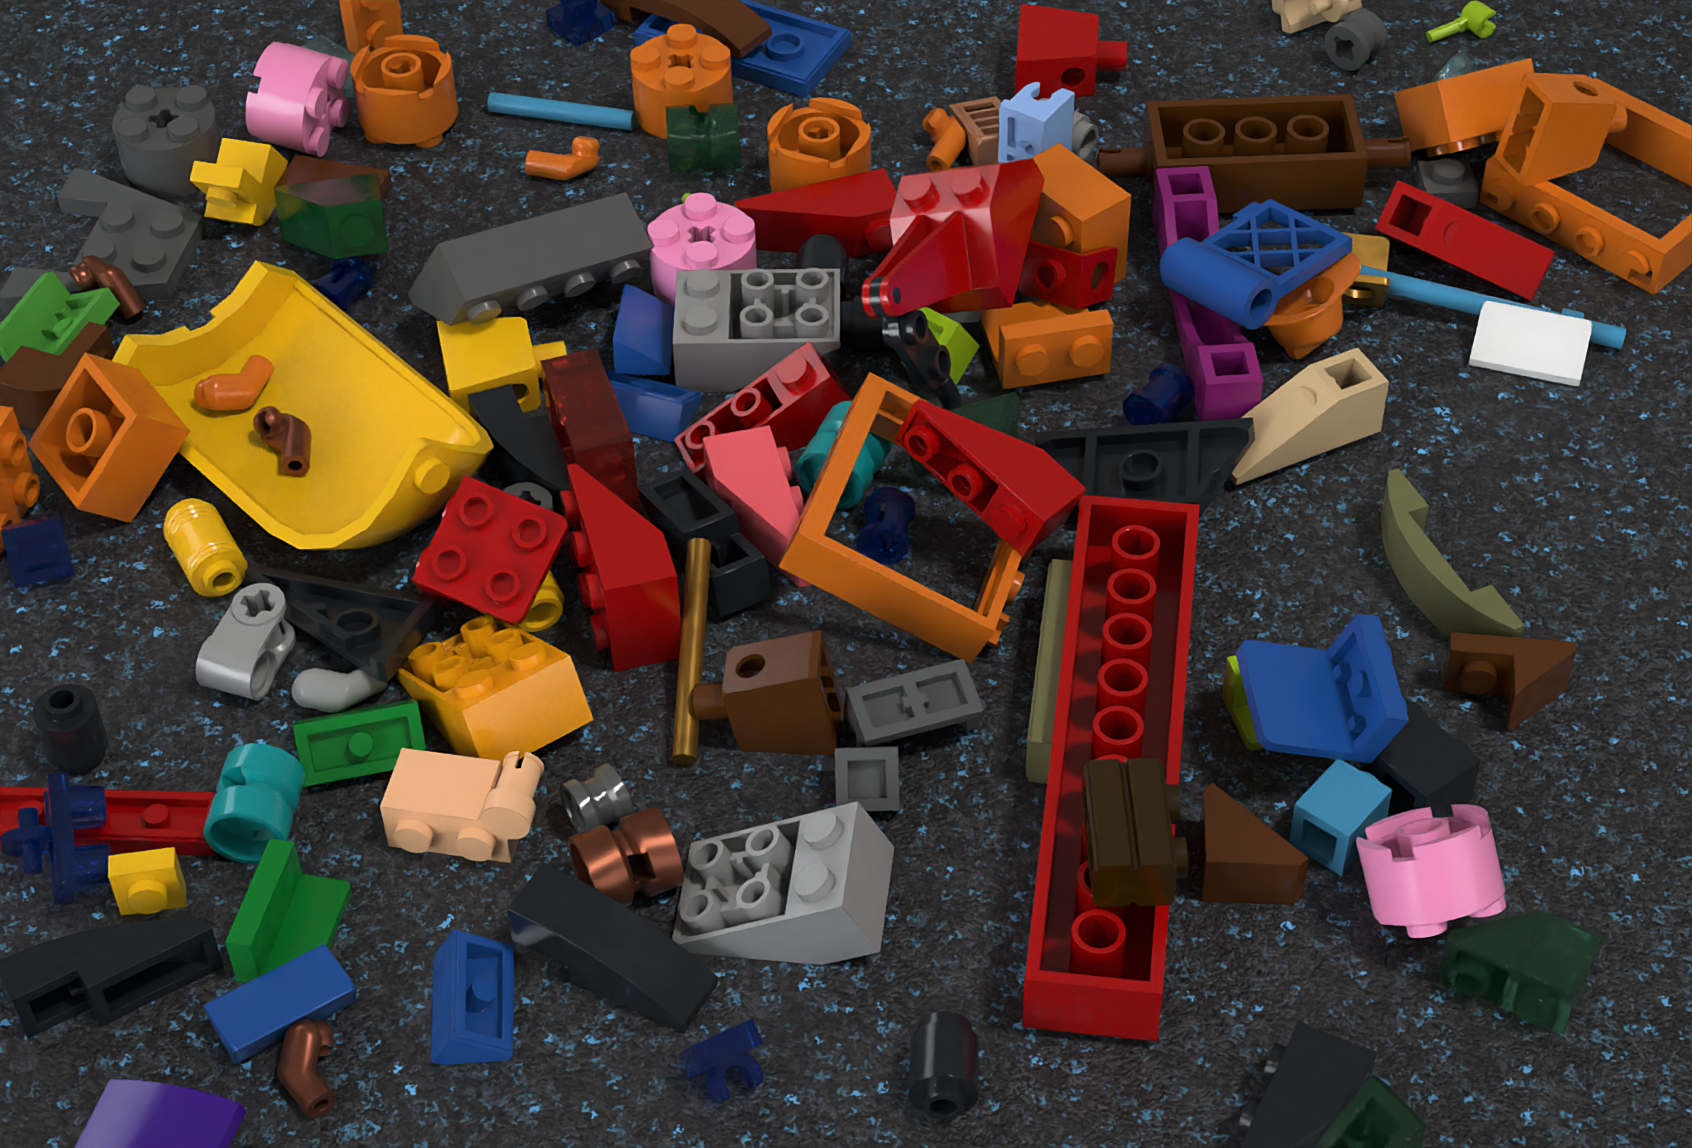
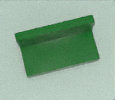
[293,698,427,787]
[225,838,352,983]

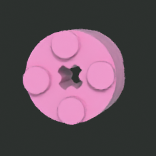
[245,42,351,157]
[647,193,757,307]
[1356,804,1506,938]

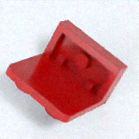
[412,475,569,625]

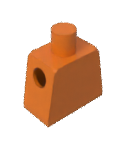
[1494,72,1627,187]

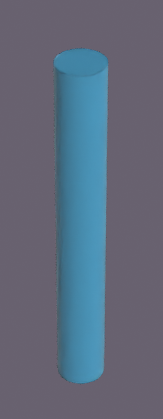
[487,92,636,131]

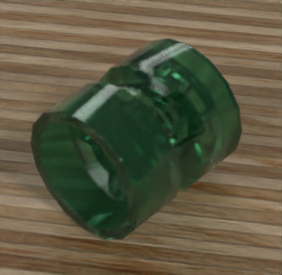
[666,103,741,173]

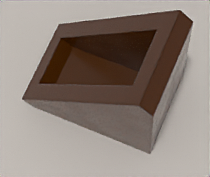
[1199,783,1309,905]

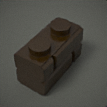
[1081,758,1188,908]

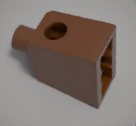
[693,630,844,756]

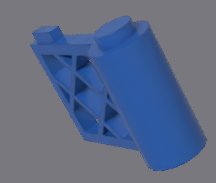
[1160,199,1352,330]

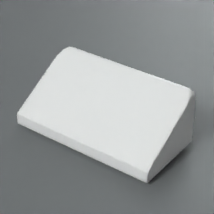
[1469,301,1593,386]

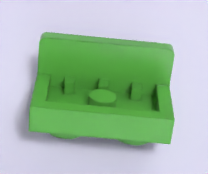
[0,272,120,363]

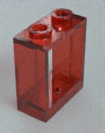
[540,348,640,514]

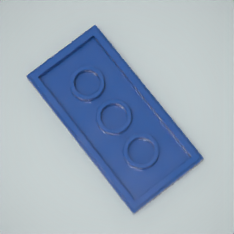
[634,0,851,98]

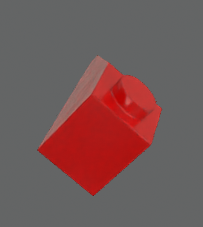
[734,168,897,258]

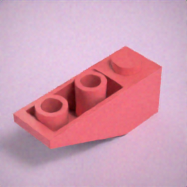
[703,425,810,588]

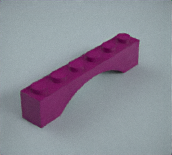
[1152,166,1263,421]

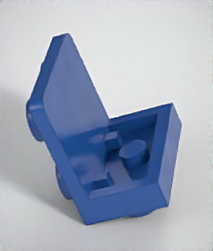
[1236,614,1409,763]

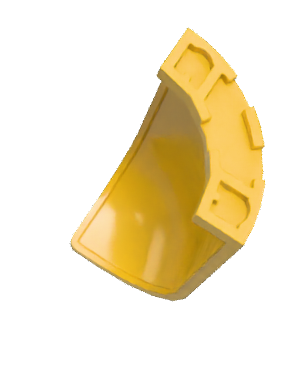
[112,260,494,551]

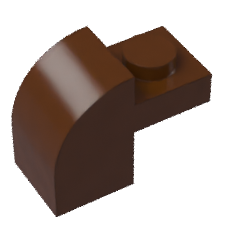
[0,321,115,430]

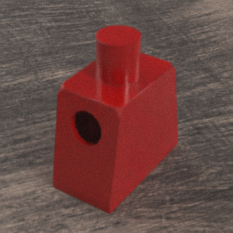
[1015,4,1127,100]

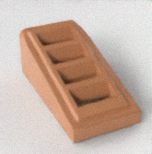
[948,96,1002,165]

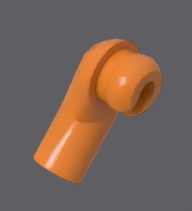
[922,108,967,171]
[525,136,601,180]
[194,355,274,411]

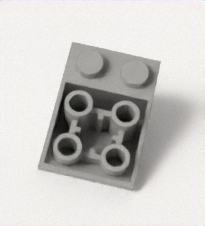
[673,268,840,392]
[672,801,894,965]

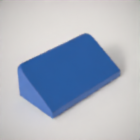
[613,284,675,375]
[576,368,703,442]
[431,929,514,1065]
[203,944,357,1065]

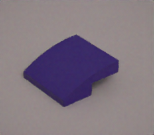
[74,1079,246,1148]

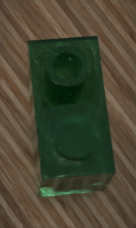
[1437,910,1604,1035]

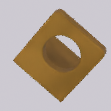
[1341,232,1390,308]

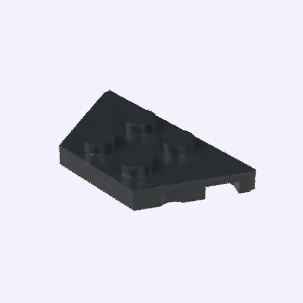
[1034,417,1255,519]

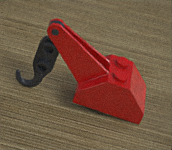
[862,158,1045,416]

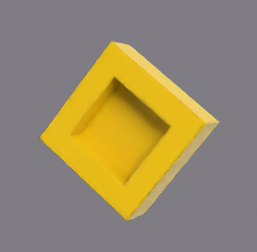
[108,847,186,916]

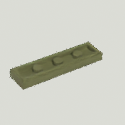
[1025,559,1073,784]

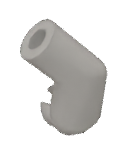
[291,668,387,713]

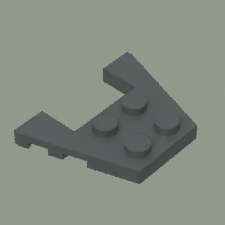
[0,168,206,314]

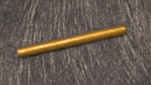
[672,538,711,765]

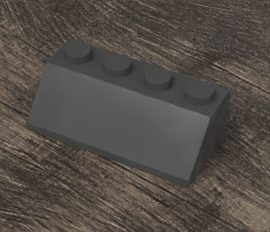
[407,192,654,326]

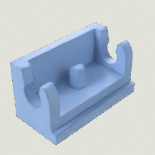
[998,82,1075,162]

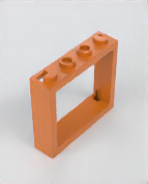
[1479,78,1692,295]
[778,372,1034,664]

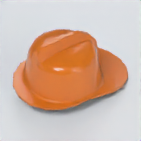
[1262,252,1361,359]

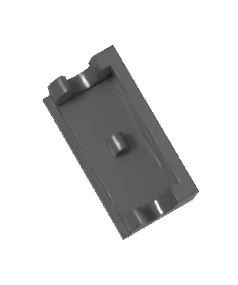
[843,658,984,747]

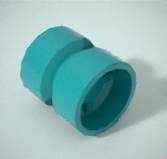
[795,401,894,509]
[203,743,306,865]

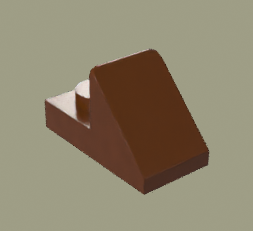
[1442,632,1576,731]

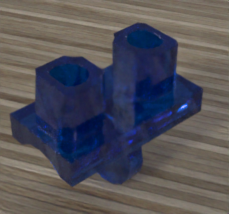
[0,772,111,905]

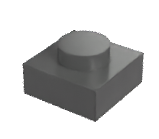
[1415,158,1479,208]
[835,746,900,811]

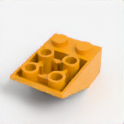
[394,615,594,767]

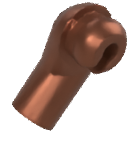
[69,255,146,320]
[253,406,312,477]
[277,1019,336,1118]

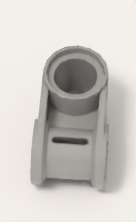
[195,583,296,701]

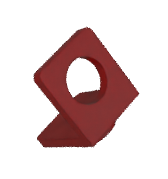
[1018,240,1118,309]

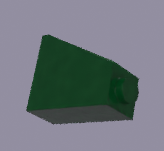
[274,173,389,259]

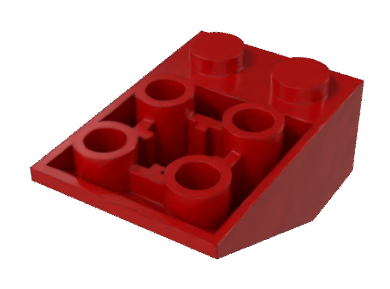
[560,463,681,672]

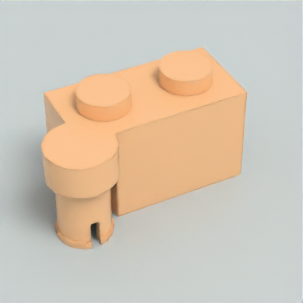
[380,748,544,863]

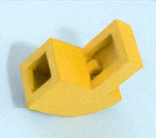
[189,138,288,226]

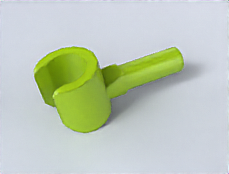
[1426,0,1496,43]

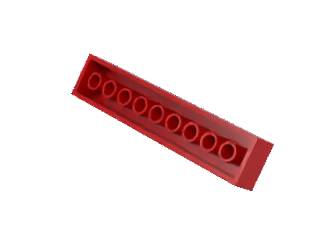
[1022,495,1200,1041]

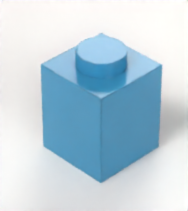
[1289,759,1392,876]

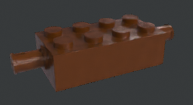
[1096,94,1411,214]

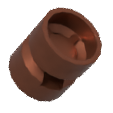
[568,806,684,907]

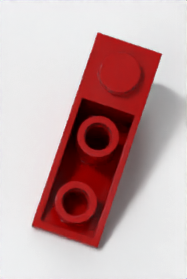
[1374,180,1556,301]
[674,341,853,478]
[895,399,1087,557]

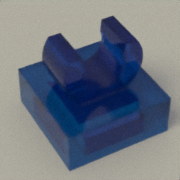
[545,0,614,47]
[1,514,75,587]
[679,1018,764,1103]

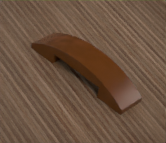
[596,0,772,59]

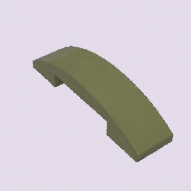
[1381,468,1525,638]

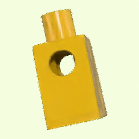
[437,317,569,415]

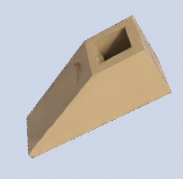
[1229,347,1389,485]

